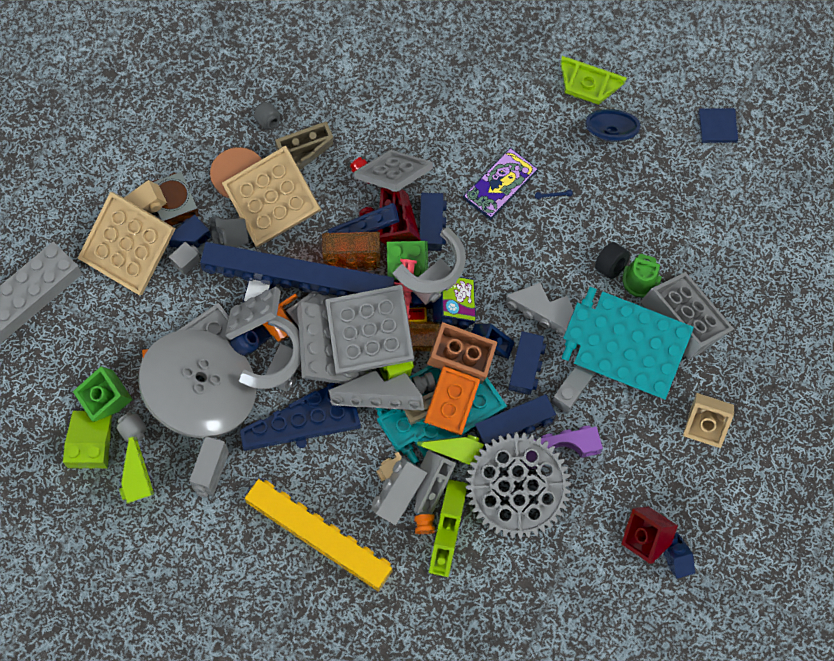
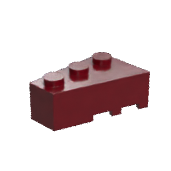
[377,187,421,245]

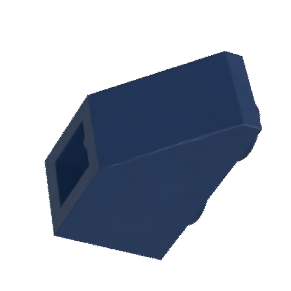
[168,215,211,248]
[664,532,695,579]

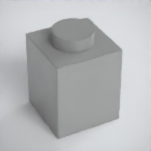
[169,242,201,275]

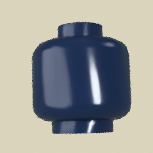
[230,330,259,357]

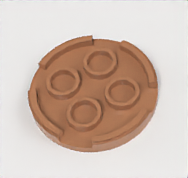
[210,148,262,198]

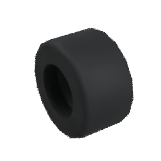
[595,242,630,279]

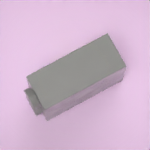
[189,436,229,498]

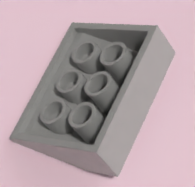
[640,272,734,360]

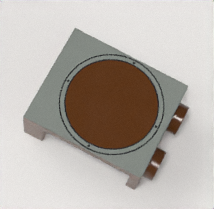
[152,171,199,226]

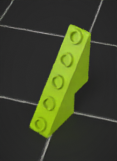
[429,480,468,577]

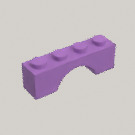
[522,425,603,469]

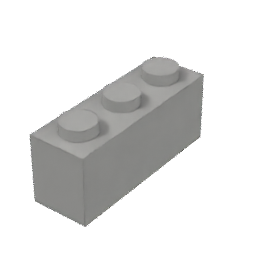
[371,457,427,525]

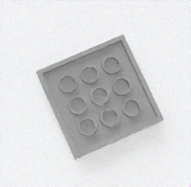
[325,285,415,376]
[297,302,372,384]

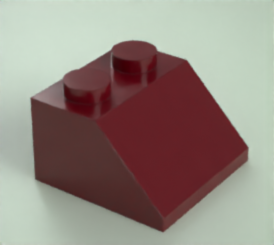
[621,506,678,564]

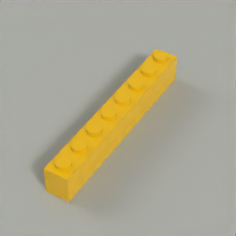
[244,479,392,592]

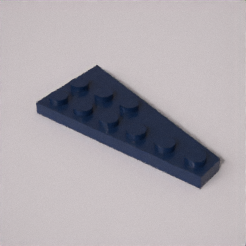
[240,382,361,451]

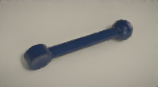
[535,189,573,200]

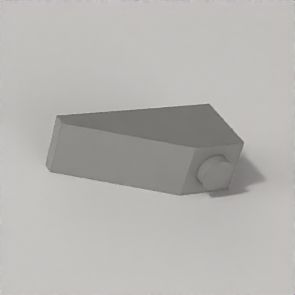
[552,365,596,414]
[415,450,456,514]

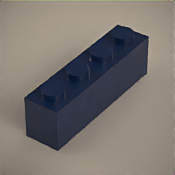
[474,394,556,450]

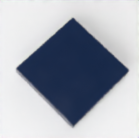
[698,108,738,143]

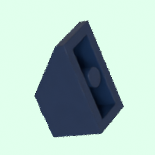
[471,323,515,359]

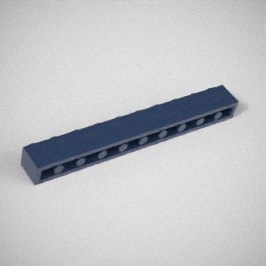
[200,242,394,297]

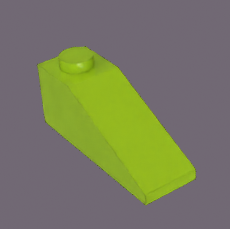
[417,435,484,465]

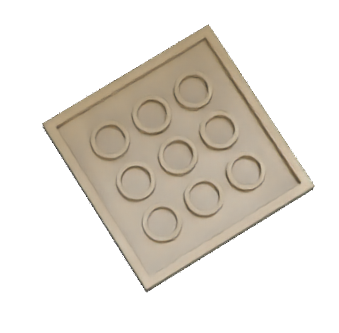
[222,146,322,248]
[78,192,176,295]

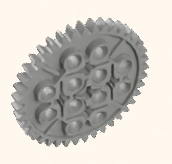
[465,432,571,539]

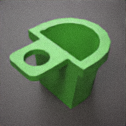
[622,254,662,298]

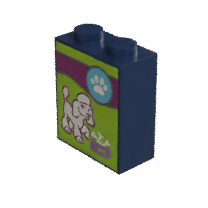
[433,277,476,329]

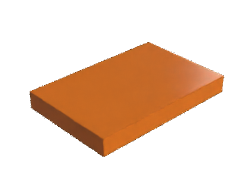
[424,366,480,436]

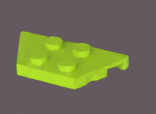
[561,56,627,105]

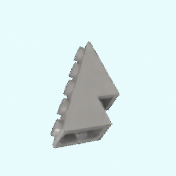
[506,283,580,347]
[329,370,424,410]

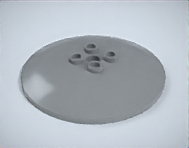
[138,330,256,438]

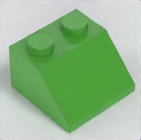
[73,366,133,422]

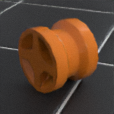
[414,514,435,534]

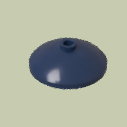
[586,109,640,142]

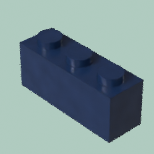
[420,193,447,251]
[508,331,546,395]

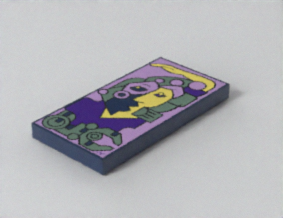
[463,147,538,220]

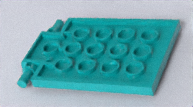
[561,287,694,400]
[376,365,507,465]

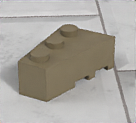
[275,121,333,170]

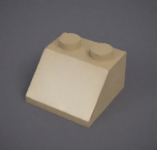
[683,393,734,448]

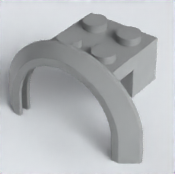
[392,227,466,305]
[239,315,301,392]

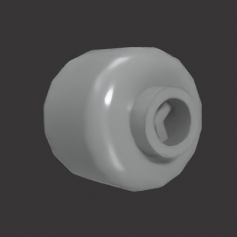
[117,413,147,442]

